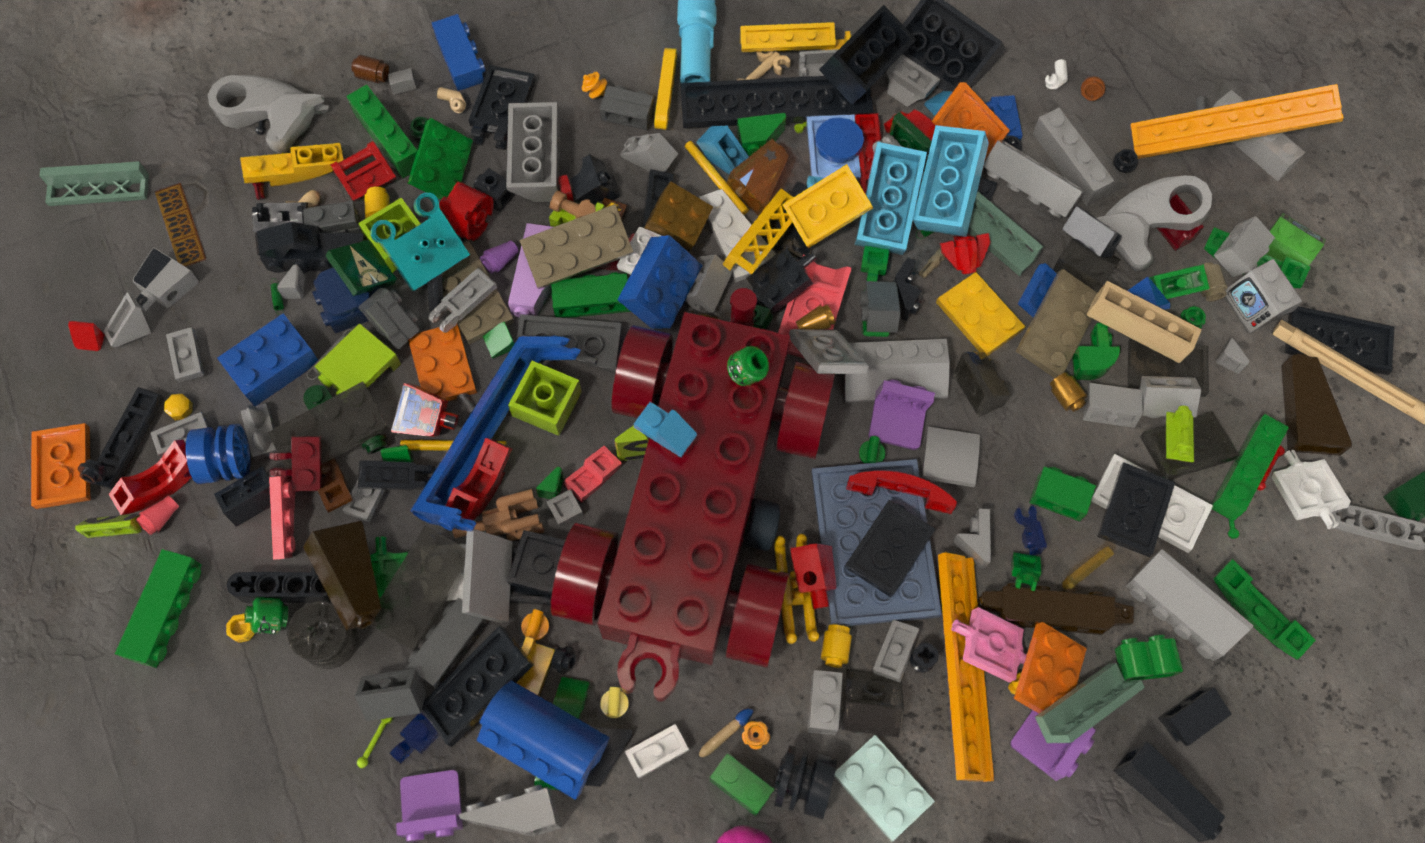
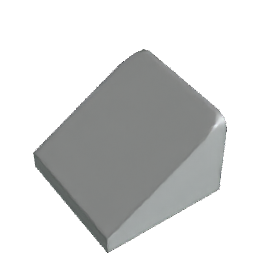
[388,68,417,94]
[277,265,305,299]
[1215,338,1250,374]

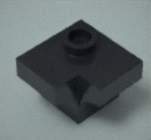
[570,154,621,205]

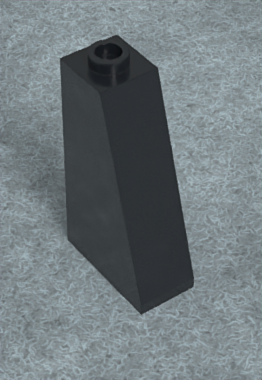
[1113,741,1225,842]

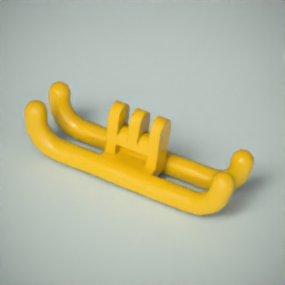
[774,534,819,644]

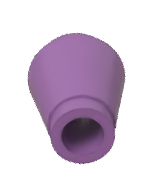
[480,240,519,273]

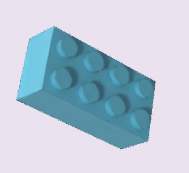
[913,125,989,237]
[854,142,927,255]

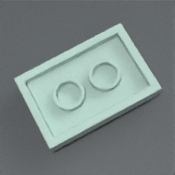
[834,735,935,842]

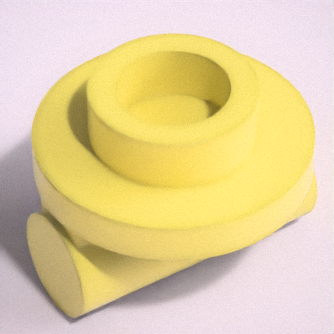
[600,687,629,718]

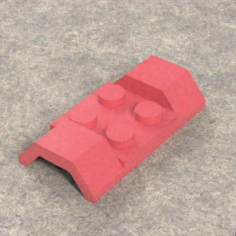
[778,254,852,359]

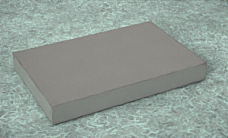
[789,329,868,374]
[462,529,513,623]

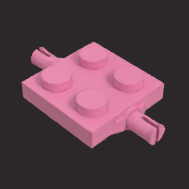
[951,607,1027,682]

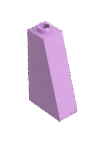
[508,223,553,318]

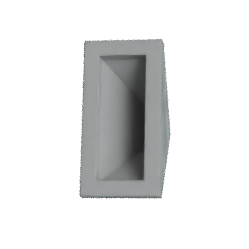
[103,291,151,347]

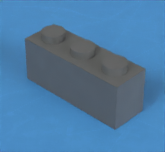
[407,597,489,689]

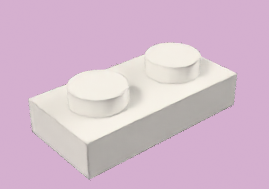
[625,724,689,779]

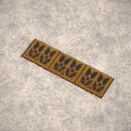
[155,183,206,267]

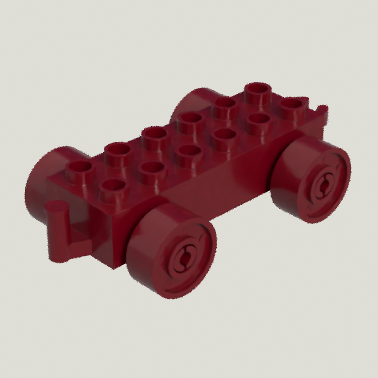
[551,288,835,702]

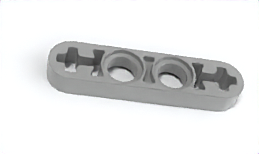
[1332,504,1425,550]

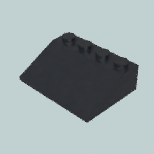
[903,0,1006,92]

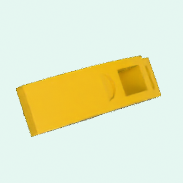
[240,143,344,186]

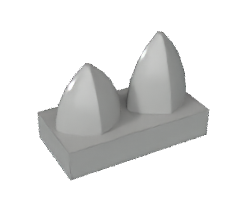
[241,403,281,461]

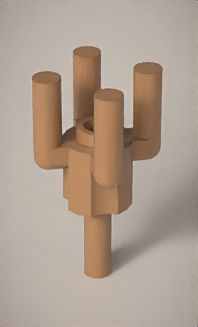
[452,489,545,541]

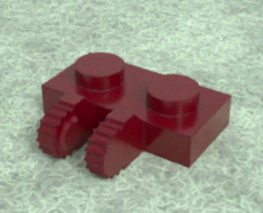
[270,436,322,491]

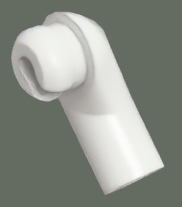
[1045,60,1068,90]

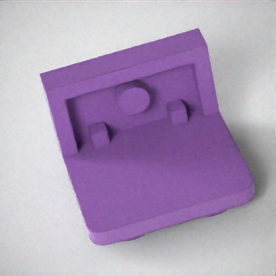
[868,380,935,450]
[1010,710,1096,781]
[396,770,463,842]

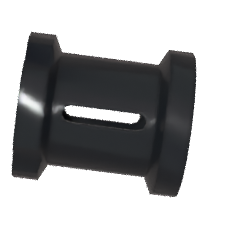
[910,643,939,673]

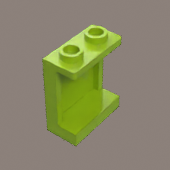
[314,323,401,407]

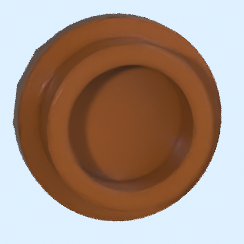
[1081,76,1106,101]

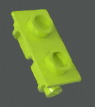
[1166,405,1194,462]

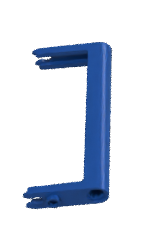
[410,336,581,531]

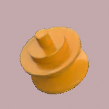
[582,72,607,99]

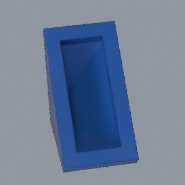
[1128,276,1170,310]

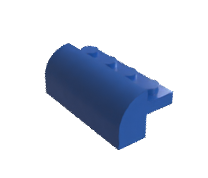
[476,680,610,800]

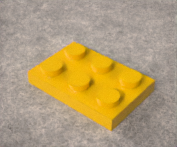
[782,164,873,248]
[936,272,1025,358]

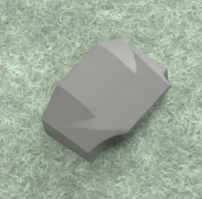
[887,54,940,107]

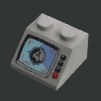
[1225,259,1302,334]

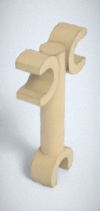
[737,51,791,80]

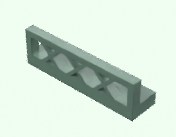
[39,161,149,206]
[968,191,1043,276]
[1035,663,1145,743]

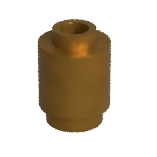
[1049,372,1087,412]

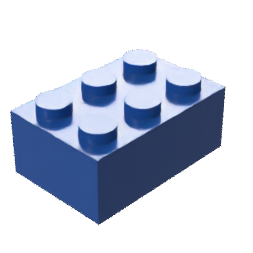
[617,235,703,329]
[217,313,318,406]

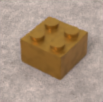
[644,181,713,252]

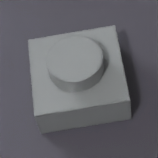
[547,490,583,527]

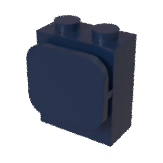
[312,267,378,334]

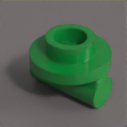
[859,436,885,464]

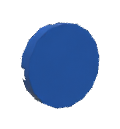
[815,117,864,163]

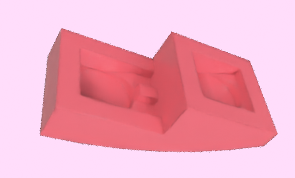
[563,446,622,503]

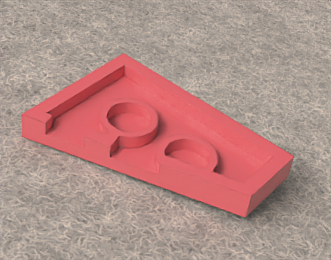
[269,476,296,559]

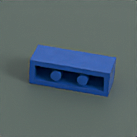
[431,14,486,91]

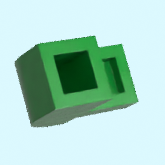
[1072,323,1120,380]

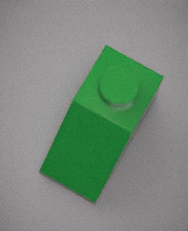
[737,113,786,156]

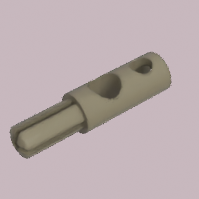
[919,247,945,278]

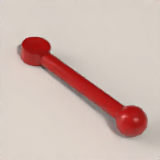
[1257,446,1285,491]

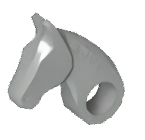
[208,75,329,153]
[1096,175,1212,272]

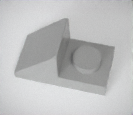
[953,509,991,569]

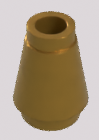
[795,304,836,330]

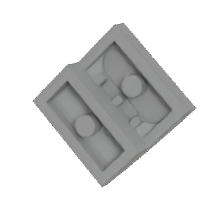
[922,426,980,487]

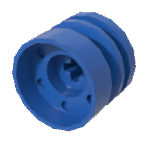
[186,424,251,484]

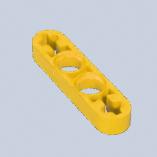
[654,48,677,130]

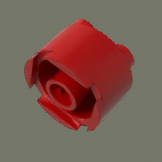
[439,181,494,241]

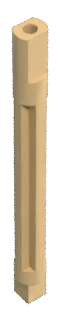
[1272,320,1425,425]

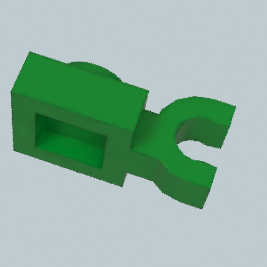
[860,246,889,291]

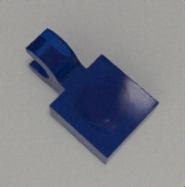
[1014,506,1047,556]
[389,713,439,764]

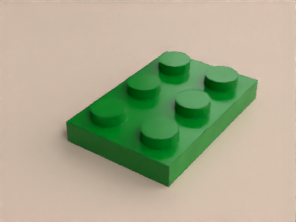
[408,118,473,200]

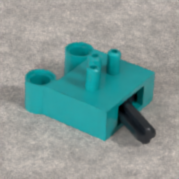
[370,192,470,312]

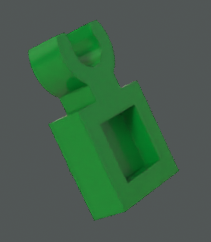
[1011,552,1041,591]

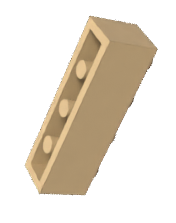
[1086,281,1202,363]

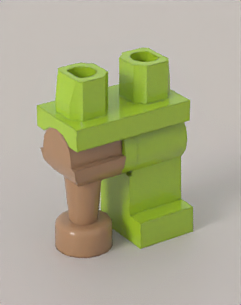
[549,191,604,227]

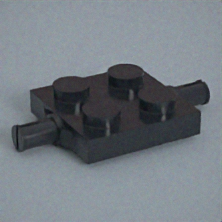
[746,247,817,314]

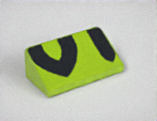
[615,425,648,461]
[75,514,141,538]

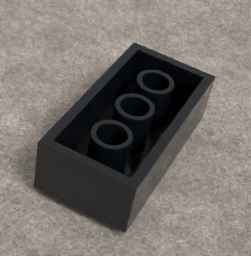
[819,5,916,105]

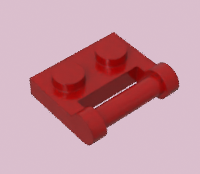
[330,141,396,203]

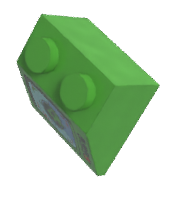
[1265,213,1326,266]

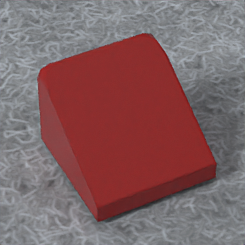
[68,321,105,351]

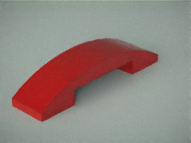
[846,471,957,514]

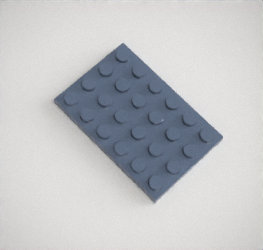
[811,459,942,626]

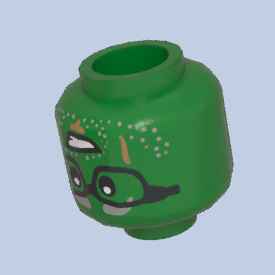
[727,346,769,386]
[244,597,288,634]

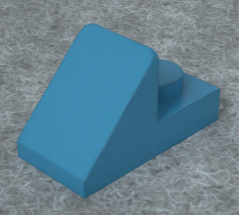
[634,402,697,457]

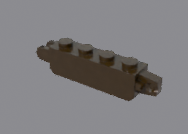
[977,583,1134,635]

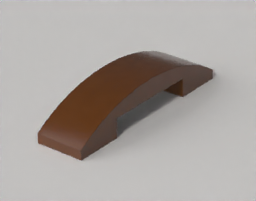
[292,420,353,513]

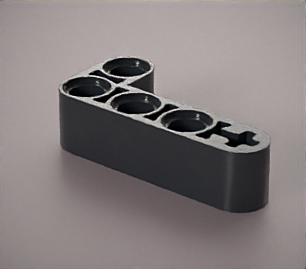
[227,566,331,603]

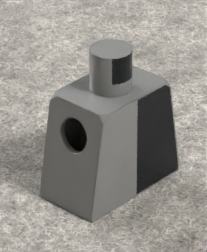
[133,248,199,311]

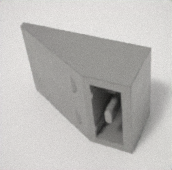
[459,785,562,837]

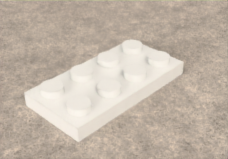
[1091,454,1213,553]

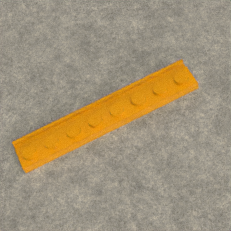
[1130,84,1344,159]
[938,552,994,782]

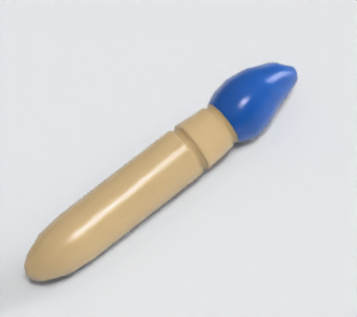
[699,709,753,757]

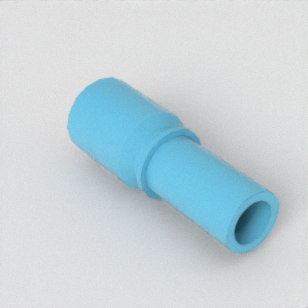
[677,0,717,83]

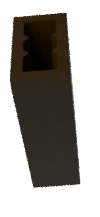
[1281,354,1352,456]
[303,521,381,630]

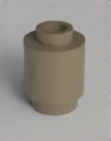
[1201,262,1227,302]

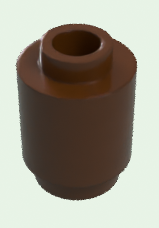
[351,55,389,83]

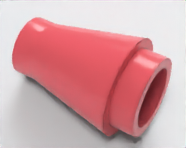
[136,496,179,535]

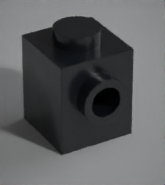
[473,168,515,212]

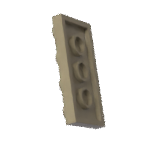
[519,204,634,289]
[442,240,514,345]
[1015,269,1097,378]

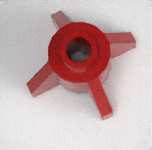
[940,233,990,274]

